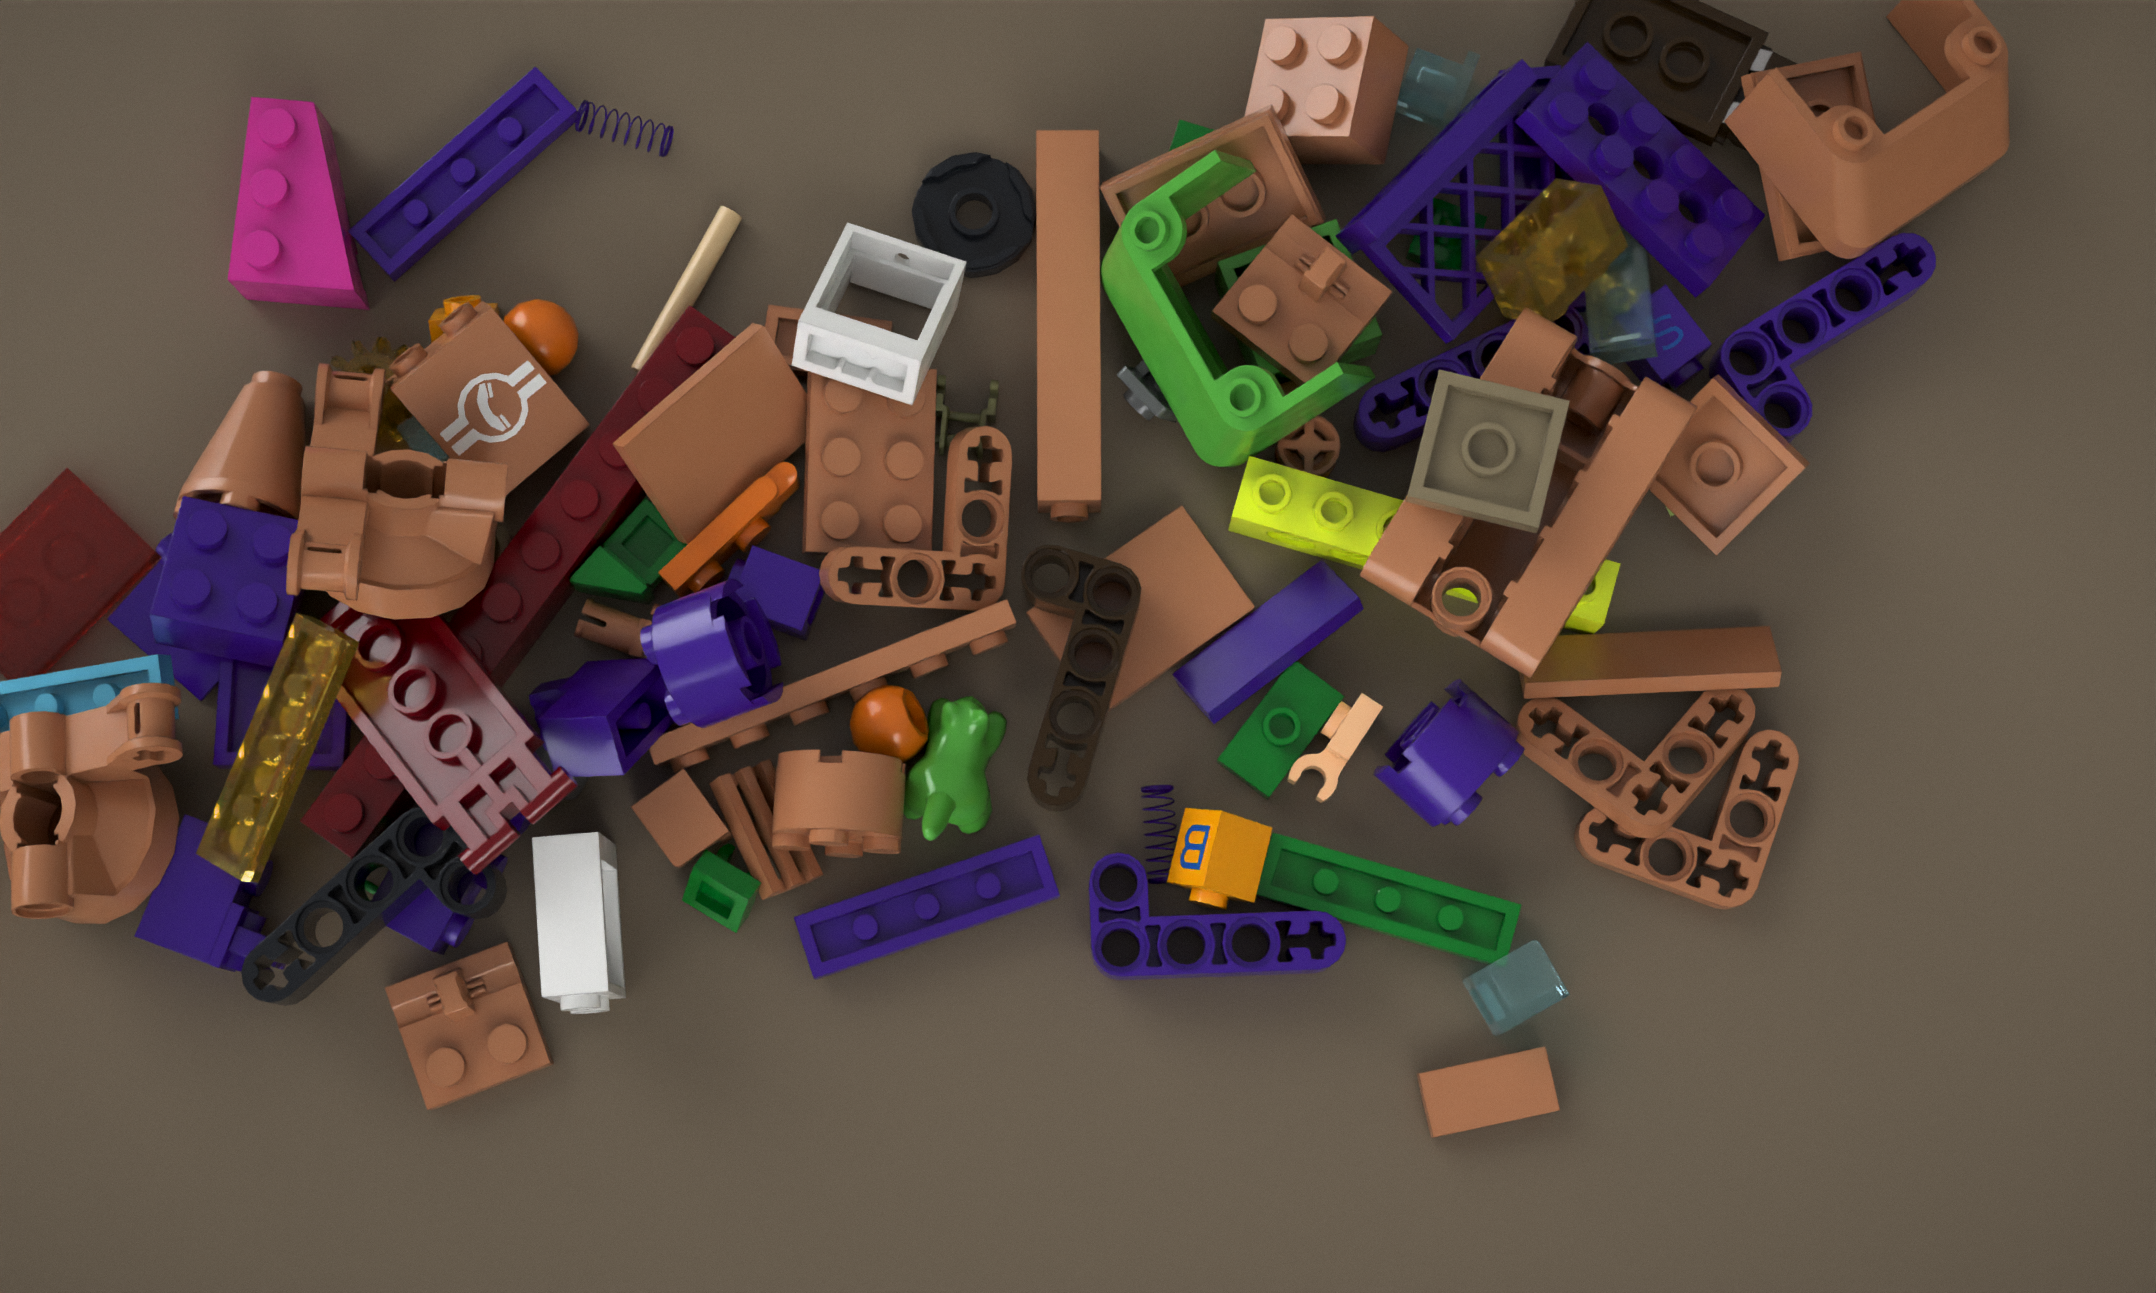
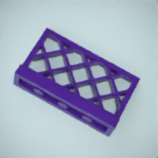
[1335,59,1592,344]

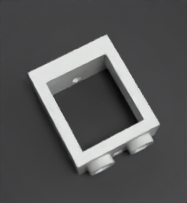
[792,222,967,405]
[532,832,626,1014]

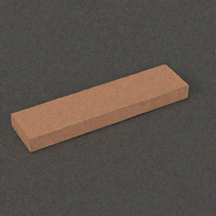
[1518,626,1782,699]

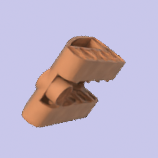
[1360,307,1697,678]

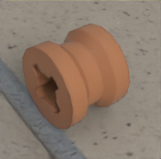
[1274,416,1341,478]

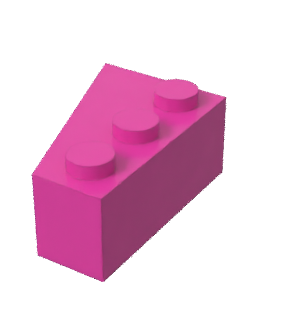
[228,97,370,310]

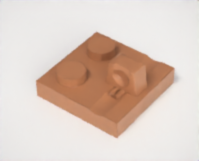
[1211,214,1392,386]
[1649,374,1810,556]
[385,942,554,1110]

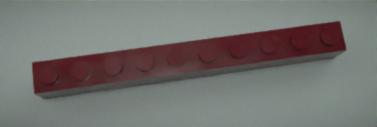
[300,305,736,859]

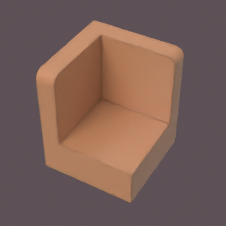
[631,768,734,868]

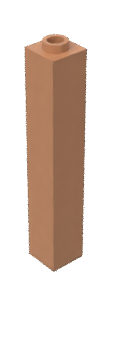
[1036,130,1101,523]

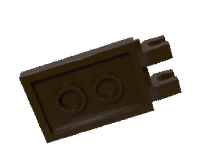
[1544,0,1797,151]

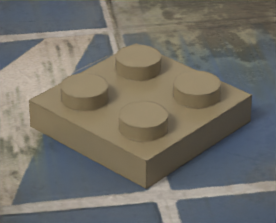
[1406,369,1570,533]

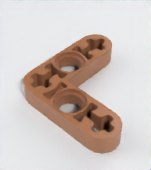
[819,426,1012,611]
[1515,689,1755,838]
[1574,729,1799,910]

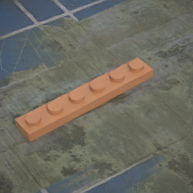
[649,599,1016,773]

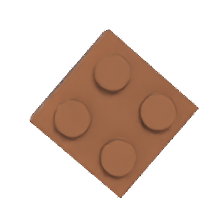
[1245,16,1409,164]

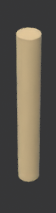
[630,206,742,373]

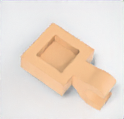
[1287,693,1383,803]

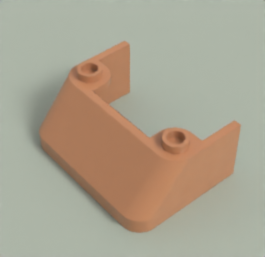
[1724,0,2010,259]

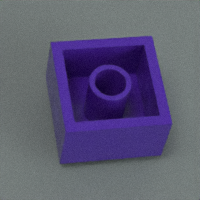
[150,496,306,670]

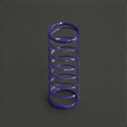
[575,100,674,157]
[1141,785,1177,884]

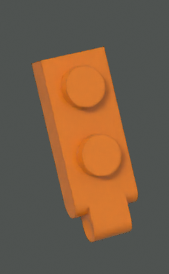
[658,462,800,598]

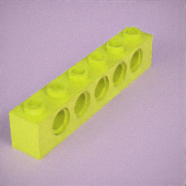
[1228,456,1621,634]

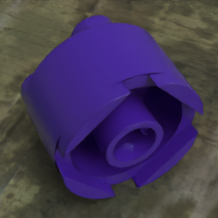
[640,579,783,728]
[1373,679,1525,827]

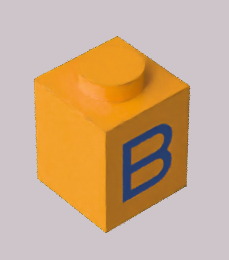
[1166,808,1273,910]

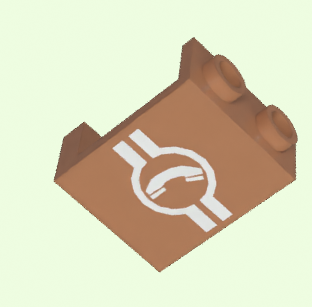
[385,301,590,495]

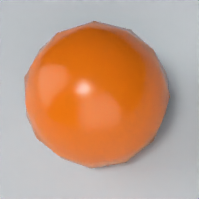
[503,299,579,376]
[849,684,929,763]

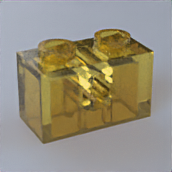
[1475,178,1628,322]

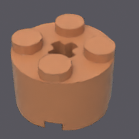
[772,750,906,858]

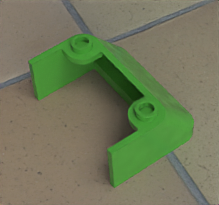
[1100,150,1376,467]

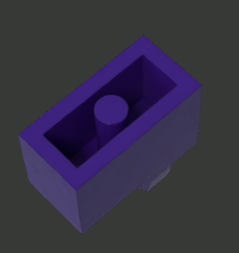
[529,658,674,777]
[134,814,286,972]

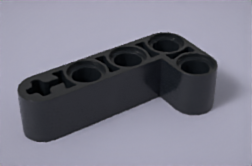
[241,807,507,1006]

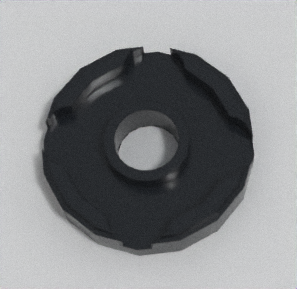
[912,152,1036,278]

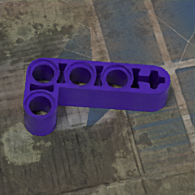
[1709,233,1936,443]
[1353,302,1605,452]
[1089,853,1346,980]

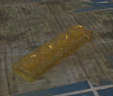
[196,613,359,883]

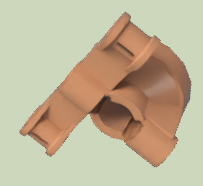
[286,363,508,620]
[0,683,183,924]

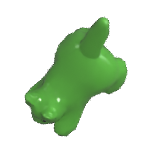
[904,696,1007,841]

